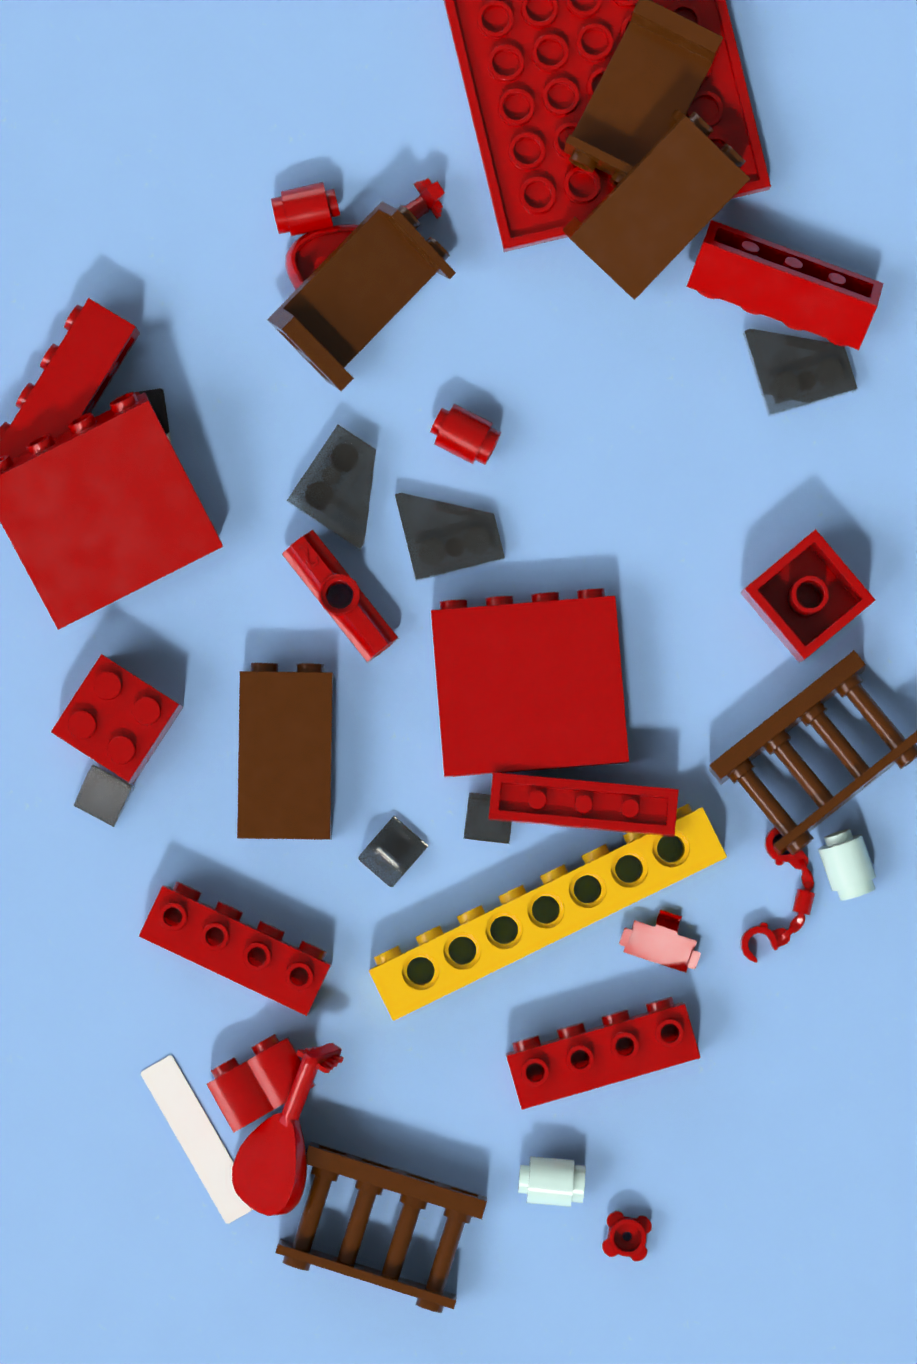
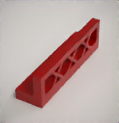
[489,772,679,837]

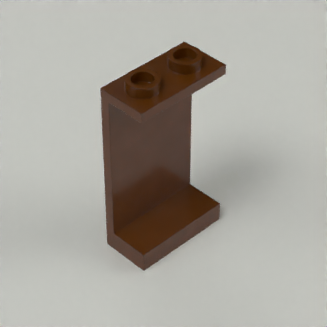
[564,0,723,186]
[563,109,750,300]
[267,201,456,391]
[237,663,334,840]

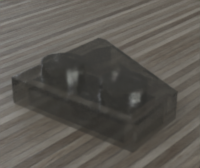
[743,329,858,417]
[287,425,376,551]
[395,493,505,581]

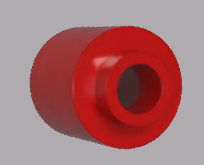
[271,182,340,236]
[430,404,502,465]

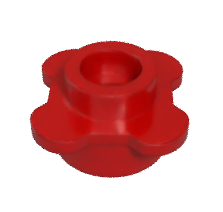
[602,1211,652,1261]

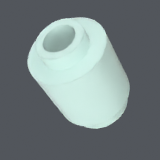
[818,829,876,901]
[518,1156,586,1207]

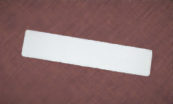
[141,1055,253,1224]

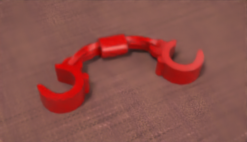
[740,827,815,963]

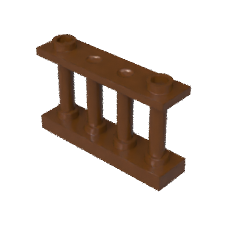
[709,650,917,856]
[275,1142,487,1313]

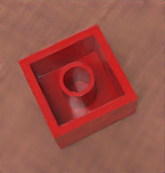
[740,529,875,663]
[51,654,183,784]

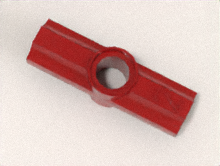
[282,530,399,663]

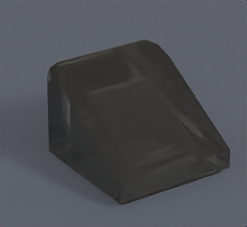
[73,764,136,827]
[463,793,512,844]
[358,816,428,887]

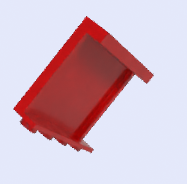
[0,392,223,630]
[431,588,629,778]

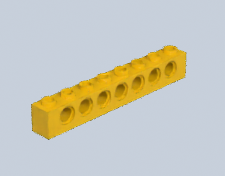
[369,803,727,1021]

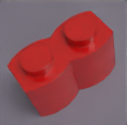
[206,1034,316,1133]

